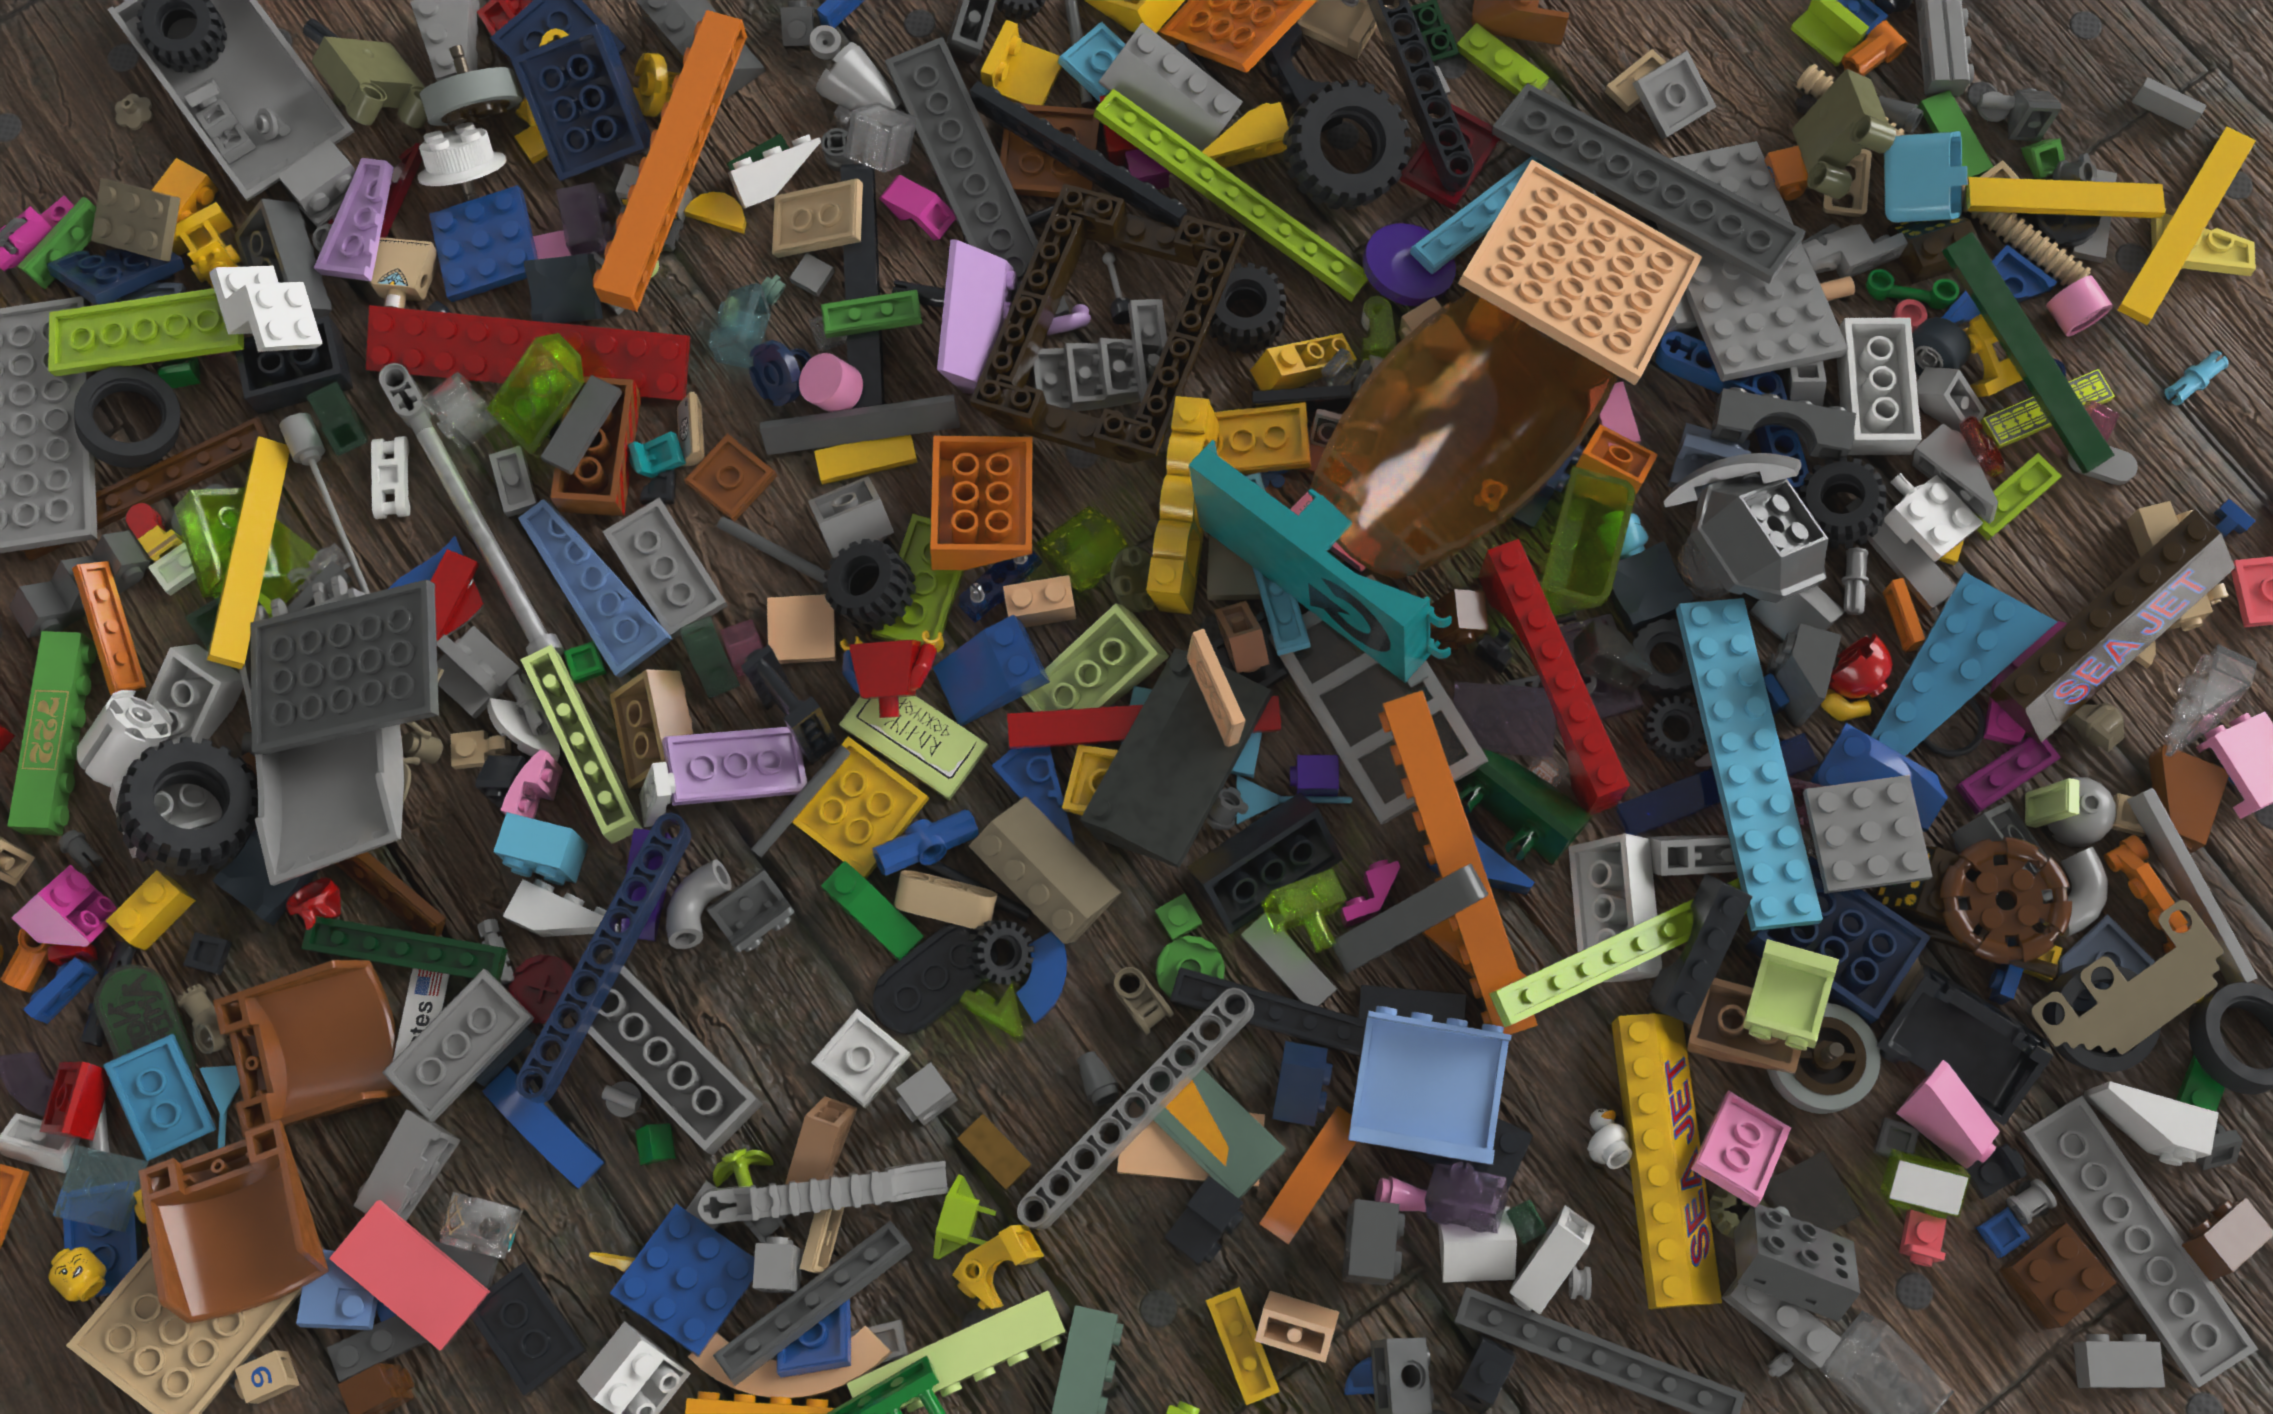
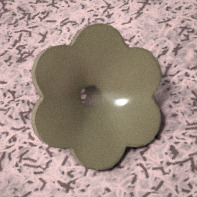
[115,94,153,130]

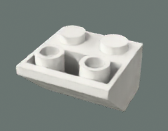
[577,1321,691,1414]

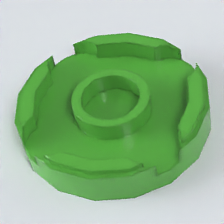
[1156,936,1225,999]

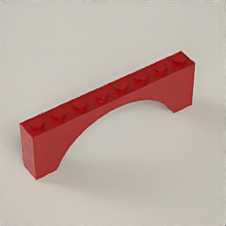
[1478,539,1630,815]

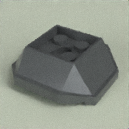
[1690,472,1828,603]

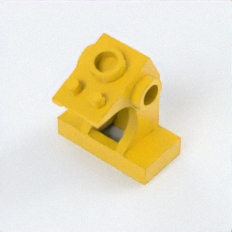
[172,202,241,288]
[1963,314,2023,397]
[952,1225,1044,1310]

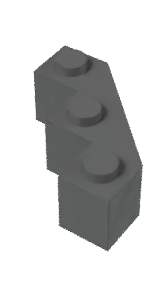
[9,530,151,638]

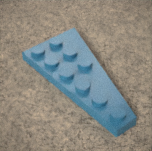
[1870,572,2058,756]

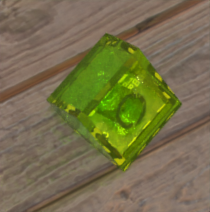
[1037,506,1129,593]

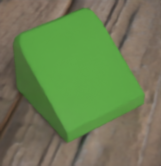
[2021,139,2065,179]

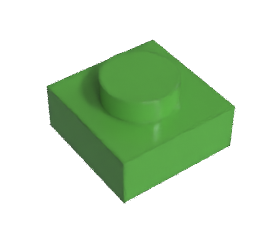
[1155,893,1202,942]

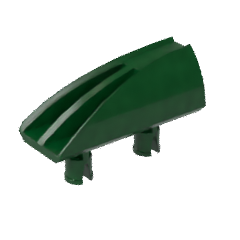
[1454,748,1593,864]

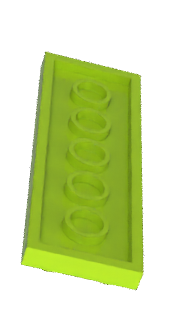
[48,288,244,377]

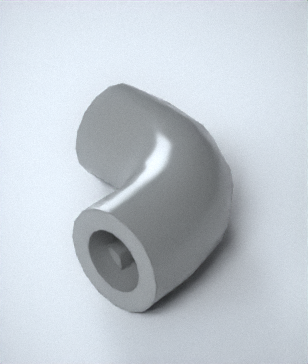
[2061,847,2108,937]
[666,860,732,949]

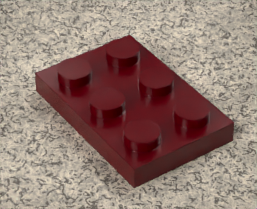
[1400,103,1502,211]

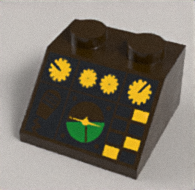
[1887,215,1983,284]
[1874,846,1966,929]

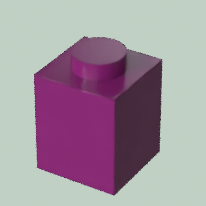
[1125,149,1173,189]

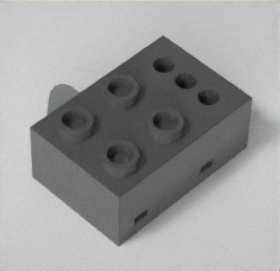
[1734,1204,1860,1322]

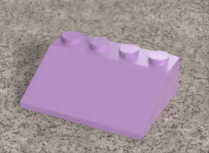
[937,239,1017,394]

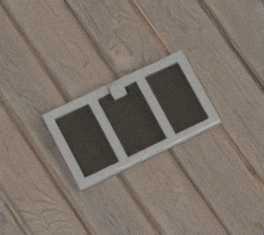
[1268,574,1488,825]

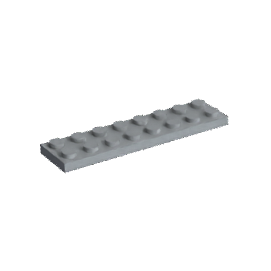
[2019,1095,2258,1388]

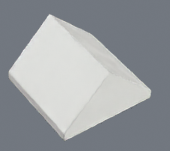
[1437,1206,1517,1283]

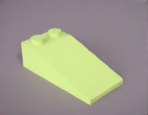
[1022,603,1169,712]

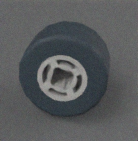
[1912,317,1971,376]

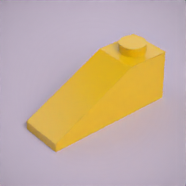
[1202,102,1289,168]

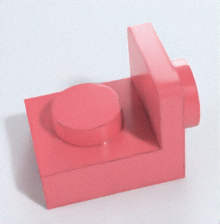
[1899,1210,1947,1267]

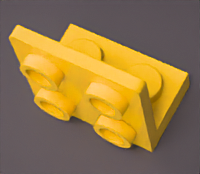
[980,20,1062,105]

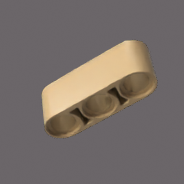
[894,870,997,929]

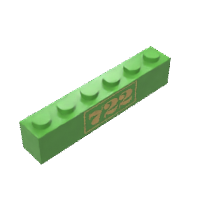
[7,631,97,836]

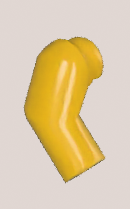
[1821,689,1871,721]

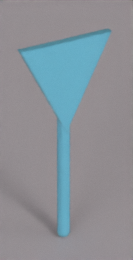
[1237,775,1352,824]
[199,1065,241,1149]

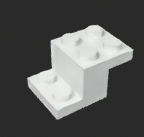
[209,266,323,352]

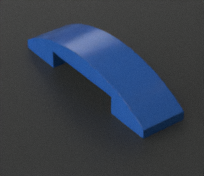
[482,1066,605,1189]

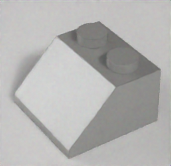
[808,476,894,558]

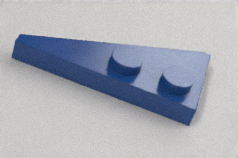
[1941,245,2057,325]
[992,747,1075,845]

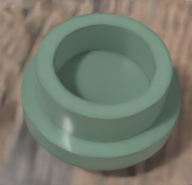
[757,275,786,306]

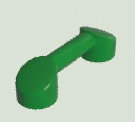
[1865,269,1959,309]

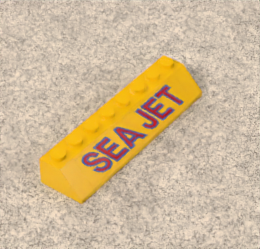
[1611,1013,1722,1309]

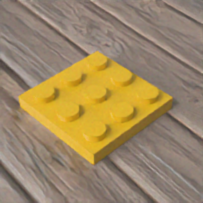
[792,736,929,879]

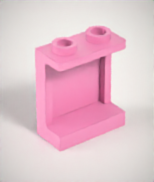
[2196,712,2273,819]

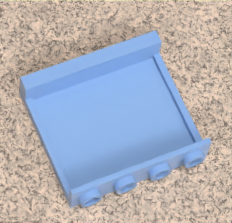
[1348,1006,1511,1165]

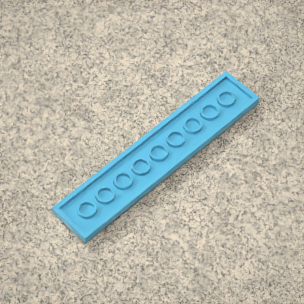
[1676,598,1823,931]

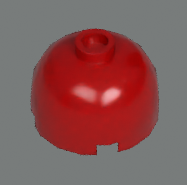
[1829,633,1893,699]

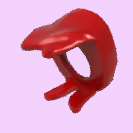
[286,877,341,930]

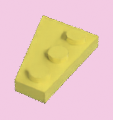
[2151,208,2256,276]

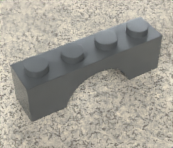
[1711,387,1856,461]

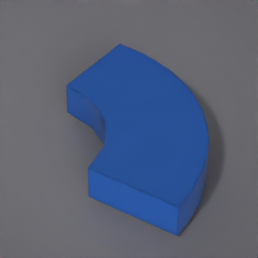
[1016,931,1067,1024]

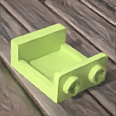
[1743,939,1839,1050]

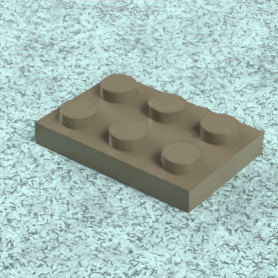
[91,178,180,261]

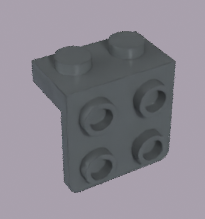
[707,868,794,953]

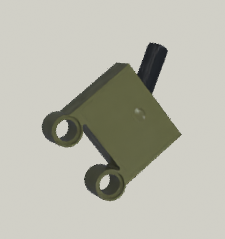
[303,18,427,128]
[1792,69,1896,199]

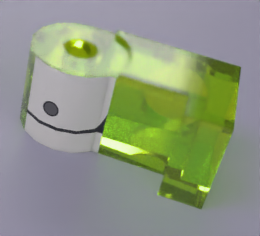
[1361,296,1397,362]

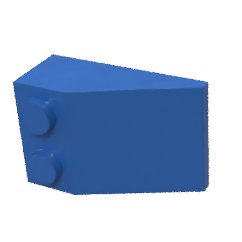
[933,615,1050,726]

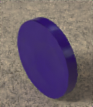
[1363,223,1456,306]

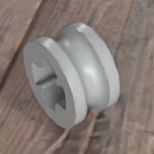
[1568,1266,1592,1300]

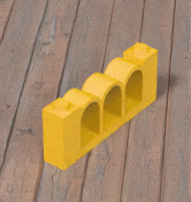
[1146,396,1220,615]

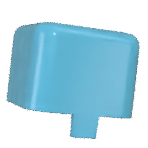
[1884,131,1968,223]

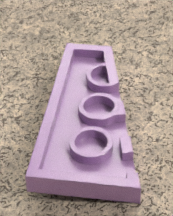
[314,158,394,281]

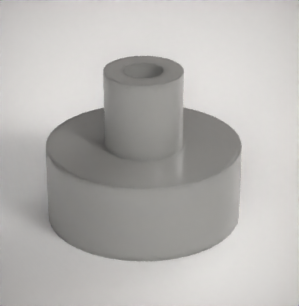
[810,25,841,60]

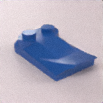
[1809,723,1948,832]

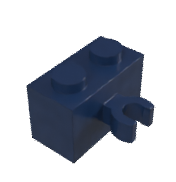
[1272,1041,1333,1126]

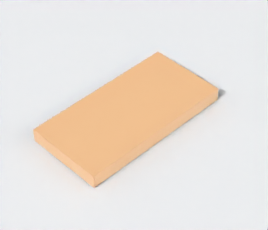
[1117,1102,1265,1187]

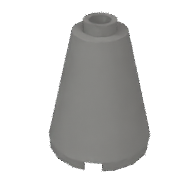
[816,42,905,128]

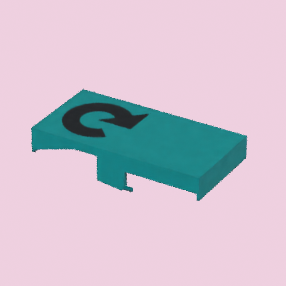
[1189,440,1452,683]

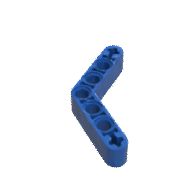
[1655,331,1809,494]

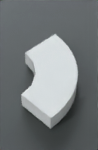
[487,698,560,762]

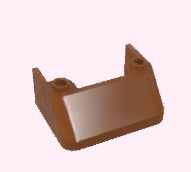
[1471,0,1569,45]

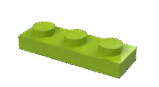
[1456,23,1549,96]
[1971,453,2062,541]

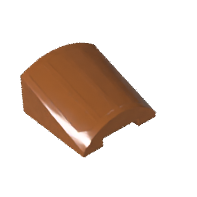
[213,960,401,1138]
[138,1120,329,1324]

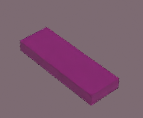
[1955,736,2061,814]

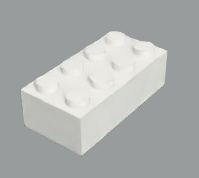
[1837,318,1922,455]

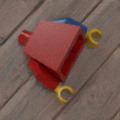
[840,630,944,718]

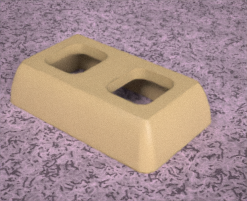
[1823,149,1872,217]

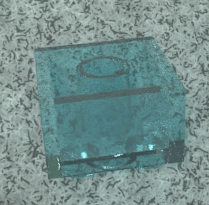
[709,283,771,369]

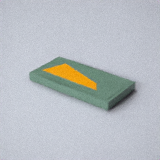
[1135,1051,1287,1199]

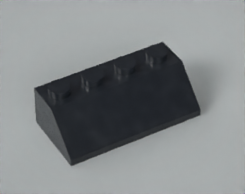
[1187,793,1343,934]

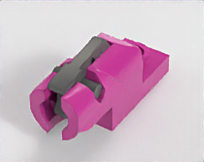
[0,196,74,272]

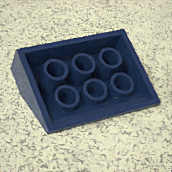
[511,24,651,181]
[1745,855,1931,1026]

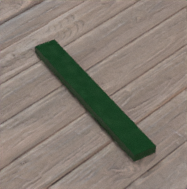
[1941,231,2115,474]

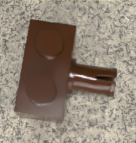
[1430,589,1488,654]

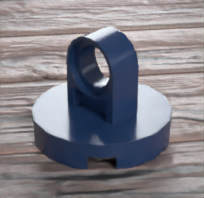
[749,340,811,406]

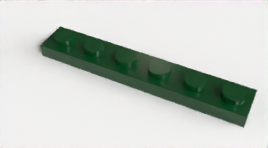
[301,916,508,983]

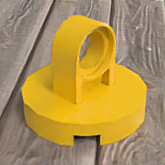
[633,53,680,117]

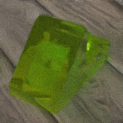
[960,984,1025,1042]

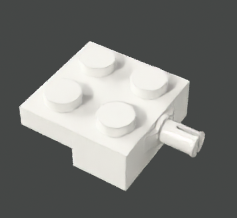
[1884,473,1983,562]

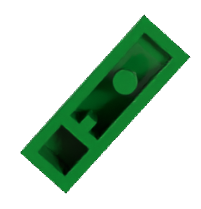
[821,861,924,961]

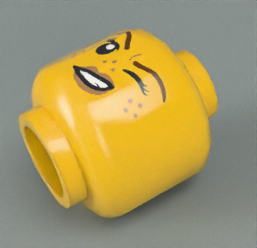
[48,1247,107,1302]

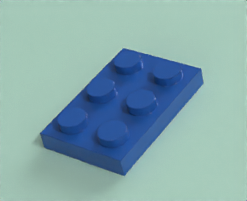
[62,1180,143,1301]

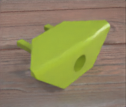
[933,1174,997,1260]

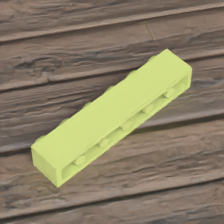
[520,645,643,844]
[846,1291,1067,1413]

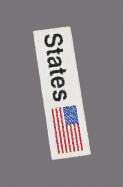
[393,969,449,1061]

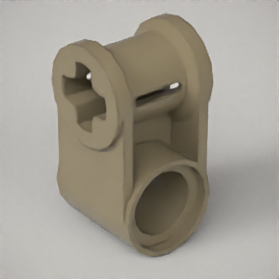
[1114,967,1174,1036]

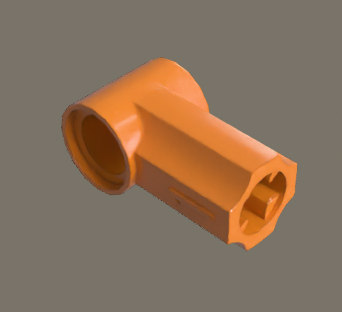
[1841,20,1908,76]
[0,928,57,993]

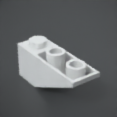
[728,134,821,209]
[503,879,621,937]

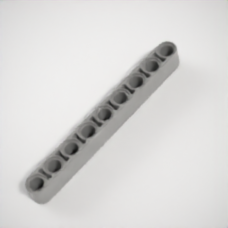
[1017,988,1254,1230]

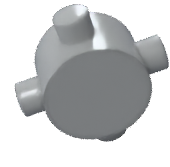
[1767,1352,1794,1378]

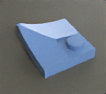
[296,1249,378,1330]

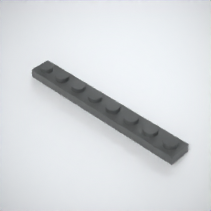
[1453,1287,1746,1414]

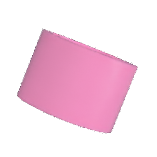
[2046,276,2113,337]
[799,353,863,412]

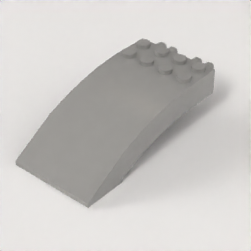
[107,0,354,202]
[239,575,404,886]

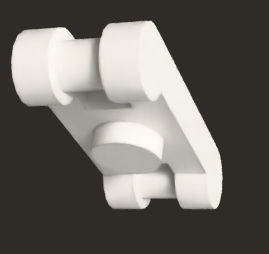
[371,436,410,519]

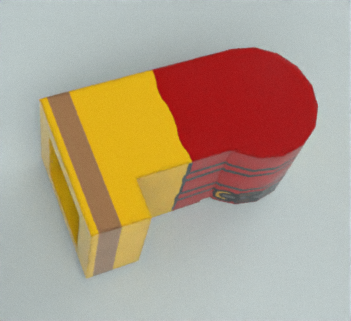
[126,503,185,562]

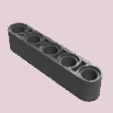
[1330,864,1489,974]

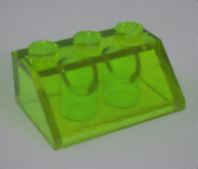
[486,333,584,454]
[174,488,281,598]

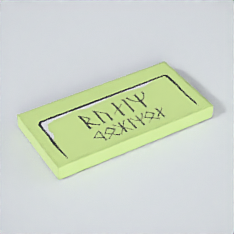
[839,696,989,801]

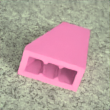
[1896,1060,2000,1169]

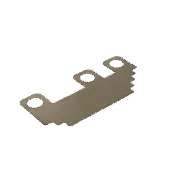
[2032,900,2224,1055]

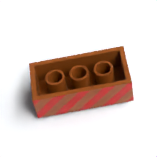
[550,376,642,516]

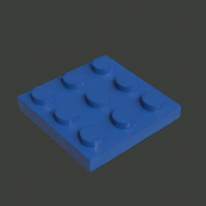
[429,185,538,302]
[610,1204,755,1357]

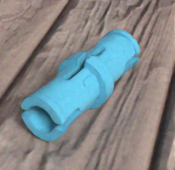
[2165,351,2229,405]

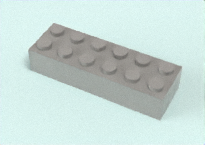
[570,953,763,1156]

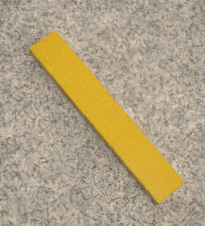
[1965,177,2165,218]

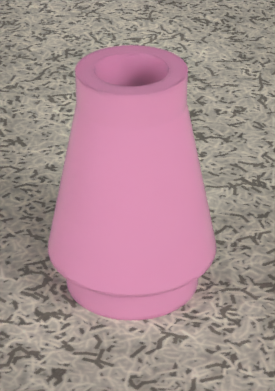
[1375,1176,1430,1212]

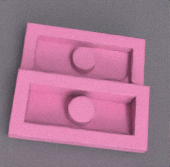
[500,750,563,819]

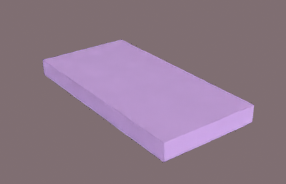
[662,727,807,806]

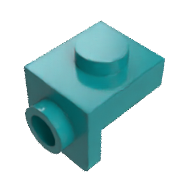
[628,431,686,478]

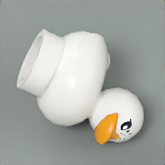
[1587,1109,1632,1169]

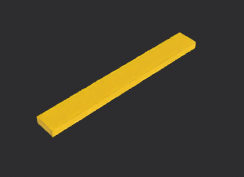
[2117,126,2256,325]
[207,436,290,669]

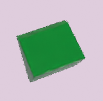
[157,356,201,388]
[635,1123,676,1166]

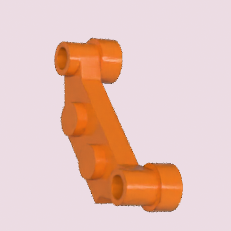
[2104,834,2191,954]

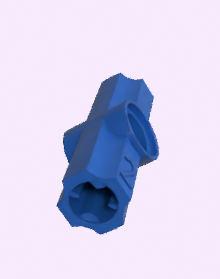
[872,809,979,876]

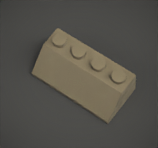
[969,796,1122,944]

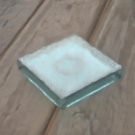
[52,1145,148,1232]

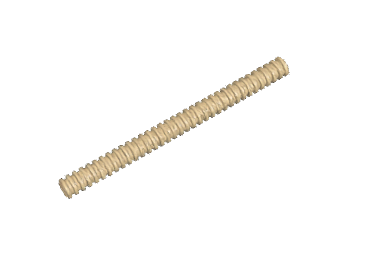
[1797,64,2091,286]

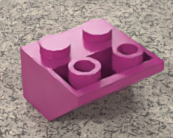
[12,865,118,947]

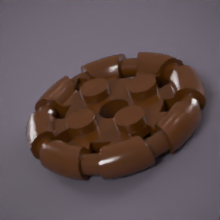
[1940,837,2072,964]

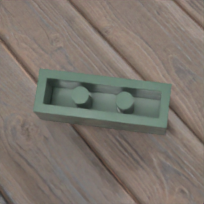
[1052,1305,1124,1414]

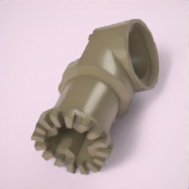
[175,984,230,1054]

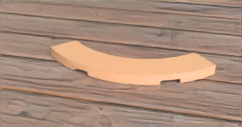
[688,1326,892,1399]

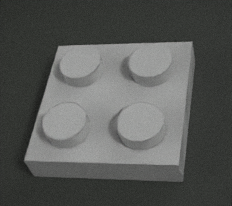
[1632,50,1716,139]

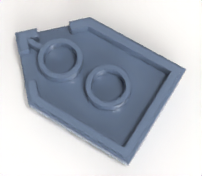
[2058,914,2155,1011]

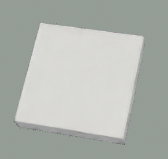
[811,1009,911,1108]

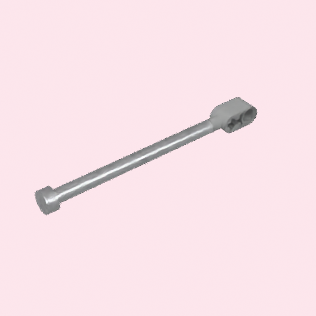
[379,363,564,656]

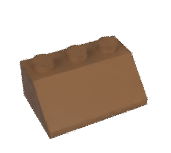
[610,669,693,789]

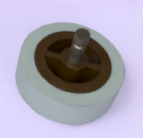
[420,45,522,126]
[1767,1003,1880,1114]

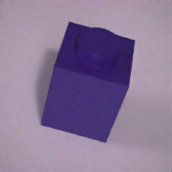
[1289,755,1339,796]

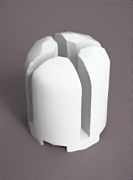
[77,690,174,787]

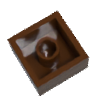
[1998,1223,2117,1329]

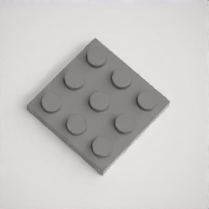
[1803,775,1933,894]

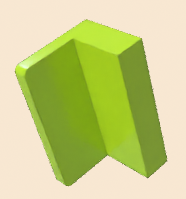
[1791,0,1869,66]

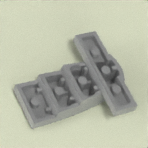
[1032,299,1172,425]

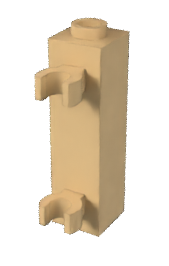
[2126,501,2228,631]

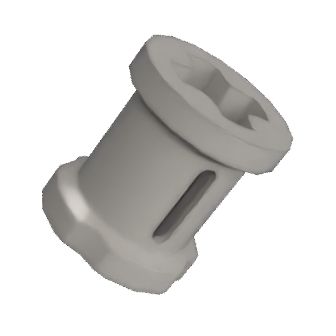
[2006,1178,2057,1225]

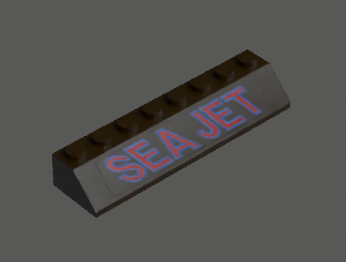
[1989,509,2235,744]

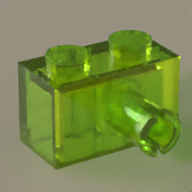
[1261,868,1347,952]

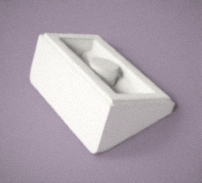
[0,1113,80,1173]

